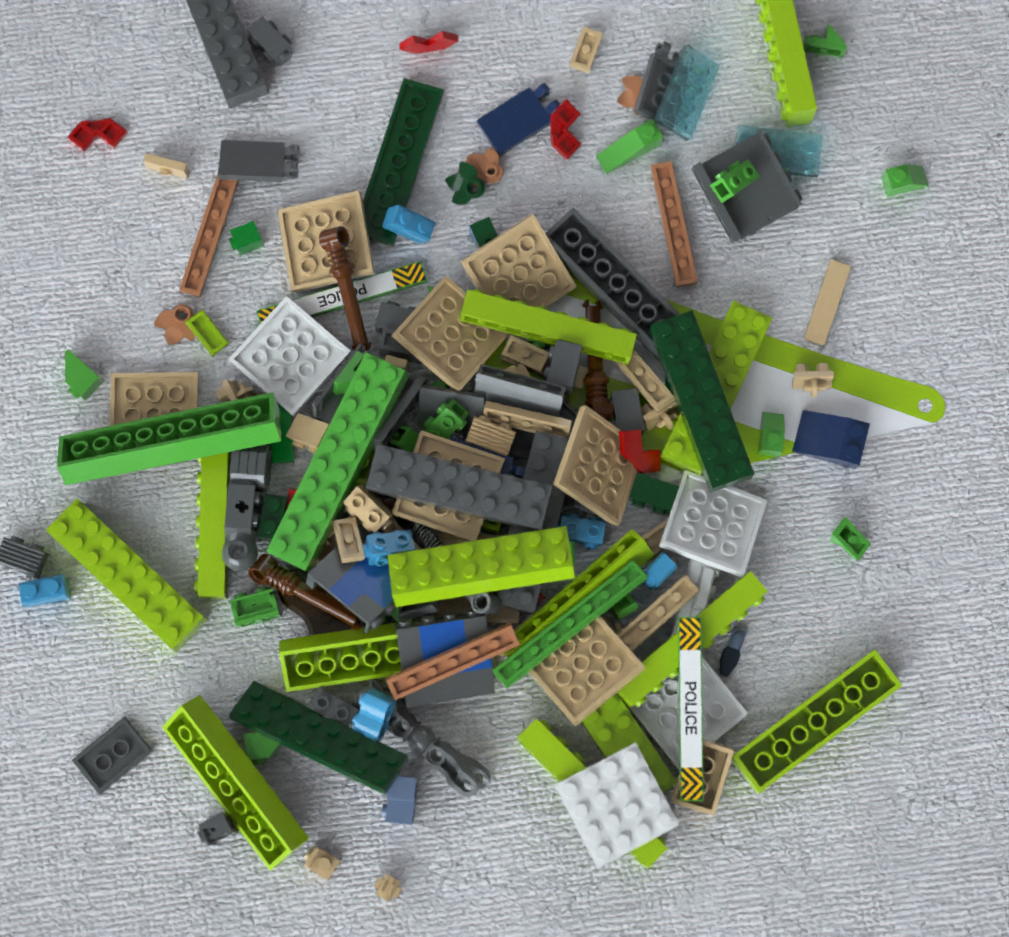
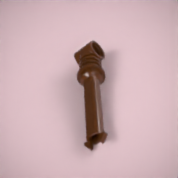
[319,226,371,351]
[582,299,613,421]
[248,554,362,630]

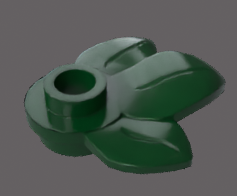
[445,162,486,205]

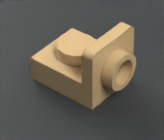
[304,846,341,881]

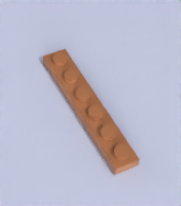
[650,161,698,288]
[179,174,239,298]
[385,623,520,700]

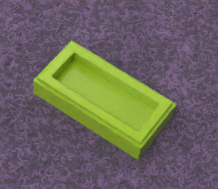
[185,309,229,357]

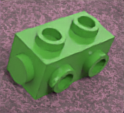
[710,159,760,203]
[423,398,469,440]

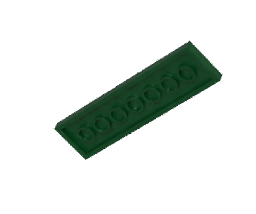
[363,78,444,247]
[229,681,408,795]

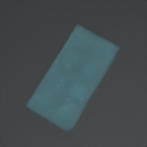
[654,45,720,141]
[736,125,823,178]

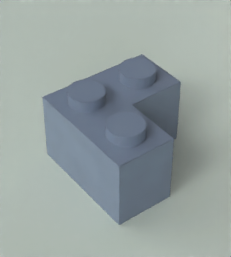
[381,776,418,825]

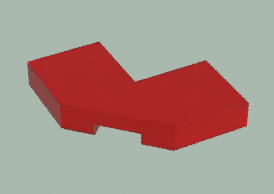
[399,31,459,54]
[550,99,581,160]
[67,118,128,152]
[619,429,661,473]

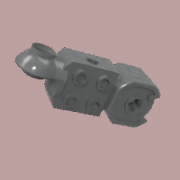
[221,445,272,571]

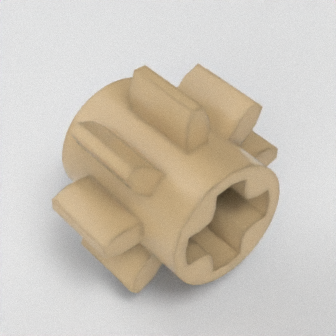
[374,874,402,902]

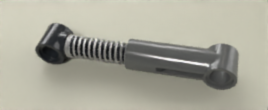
[397,517,501,615]

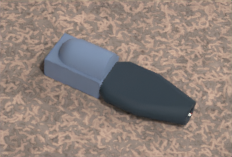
[720,627,747,677]

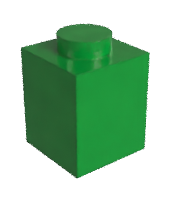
[229,221,264,256]

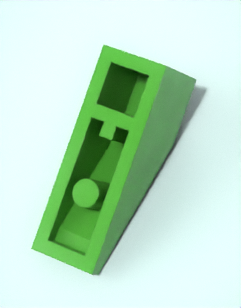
[596,119,663,175]

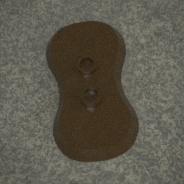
[278,565,360,636]

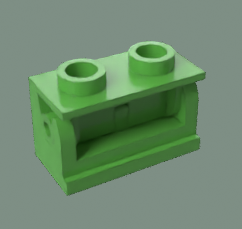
[229,587,281,628]

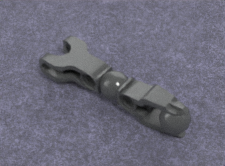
[352,679,491,797]

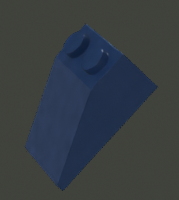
[792,410,870,469]

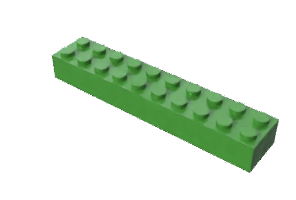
[266,352,409,573]
[57,392,281,485]

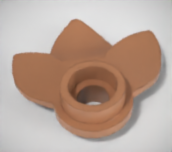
[617,75,643,115]
[466,148,503,187]
[154,305,195,345]

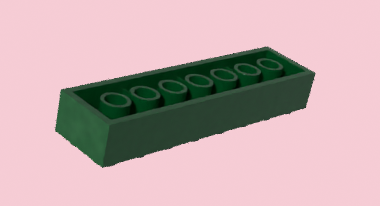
[649,310,755,493]

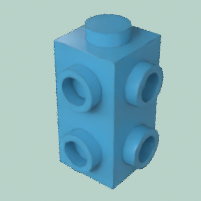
[558,514,606,550]
[362,530,415,566]

